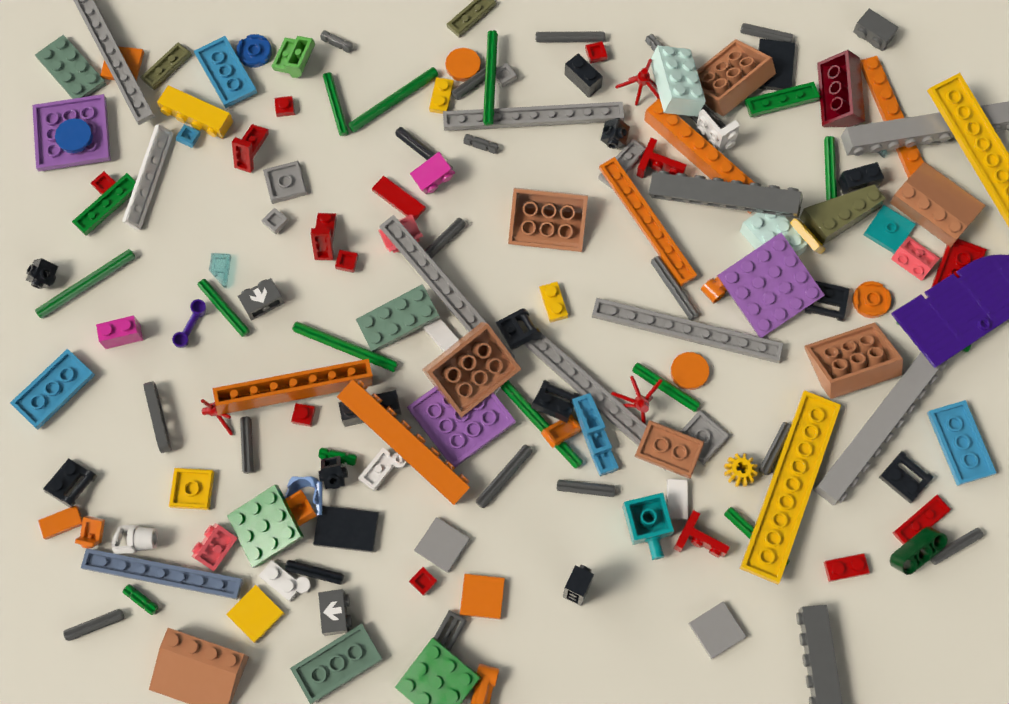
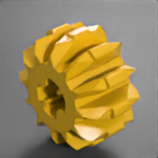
[724,453,758,487]

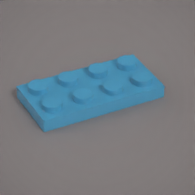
[194,36,257,109]
[10,349,95,430]
[927,400,996,486]

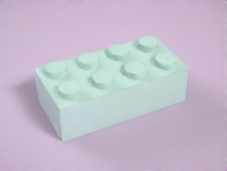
[651,45,706,117]

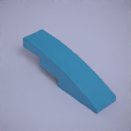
[572,393,619,476]

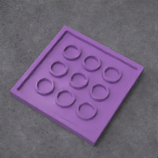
[32,94,111,172]
[717,232,824,338]
[407,387,516,468]

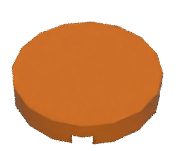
[445,48,481,82]
[852,281,892,318]
[671,352,709,390]

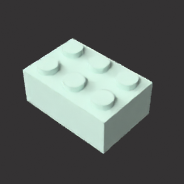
[740,213,808,256]

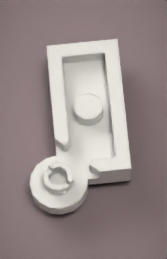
[358,448,406,491]
[259,560,311,602]

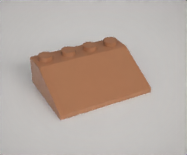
[697,39,776,117]
[890,162,986,247]
[508,188,588,252]
[422,322,521,418]
[804,322,903,399]
[149,628,249,704]

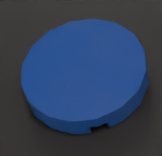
[236,34,272,68]
[55,118,93,154]

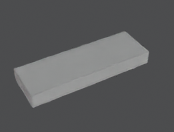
[598,139,646,189]

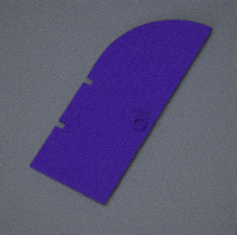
[891,254,1009,368]

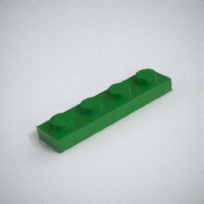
[745,82,820,118]
[72,173,136,236]

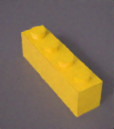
[157,85,233,139]

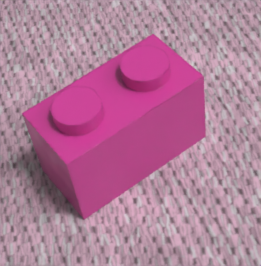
[410,152,455,194]
[96,315,143,349]

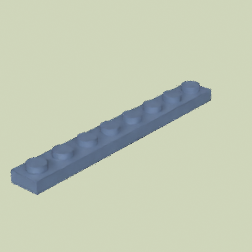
[81,548,243,600]

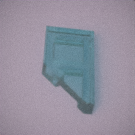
[209,253,231,288]

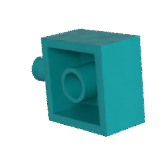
[622,493,674,560]

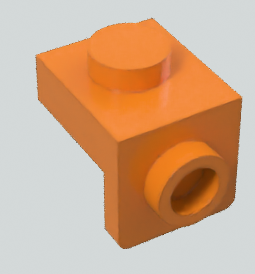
[285,490,317,526]
[75,515,105,549]

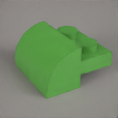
[271,36,315,78]

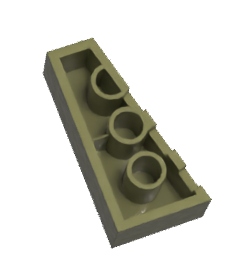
[799,185,886,245]

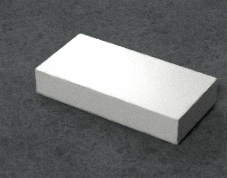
[667,479,688,520]

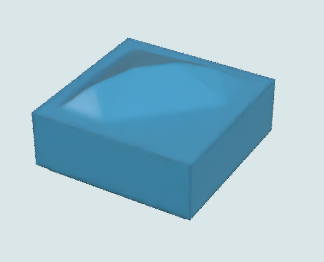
[176,124,201,148]

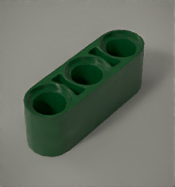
[890,526,948,575]

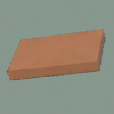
[635,420,704,479]

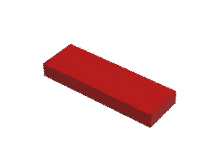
[372,175,426,221]
[893,495,951,545]

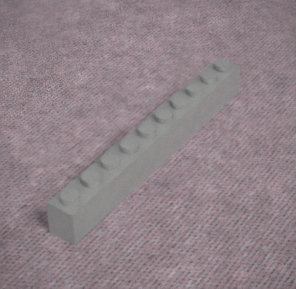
[841,101,1009,156]
[814,352,948,505]

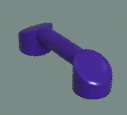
[172,299,206,348]

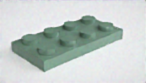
[35,35,106,99]
[356,284,440,352]
[290,623,383,704]

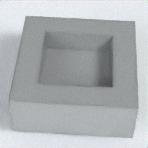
[496,63,517,88]
[261,208,289,234]

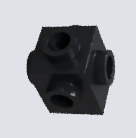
[601,118,630,149]
[26,258,58,289]
[318,456,348,489]

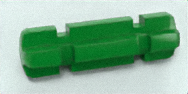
[318,448,357,466]
[122,584,159,615]

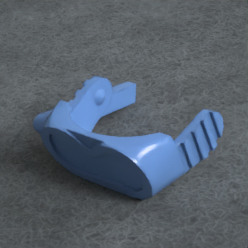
[285,476,323,515]

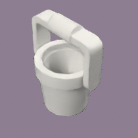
[112,525,158,554]

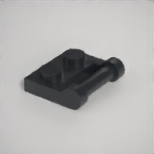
[805,280,850,322]
[495,308,542,350]
[531,380,580,423]
[879,451,934,503]
[43,458,97,508]

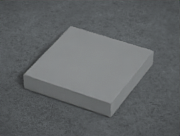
[263,161,307,204]
[680,410,730,465]
[414,517,470,573]
[688,602,746,659]

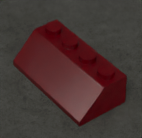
[817,50,865,127]

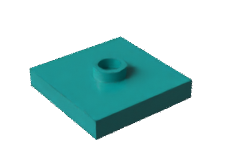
[863,205,916,254]

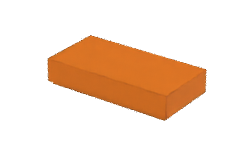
[541,414,582,448]
[38,505,82,540]

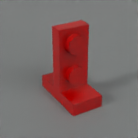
[232,124,269,173]
[636,138,687,178]
[311,213,337,260]
[673,510,730,558]

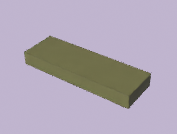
[447,0,496,38]
[140,42,192,90]

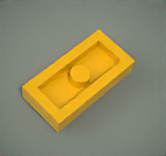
[429,77,454,114]
[539,282,568,323]

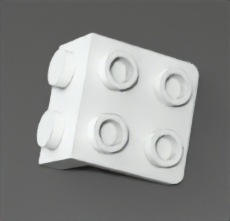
[696,109,740,153]

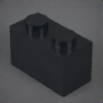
[565,53,603,98]
[838,162,884,195]

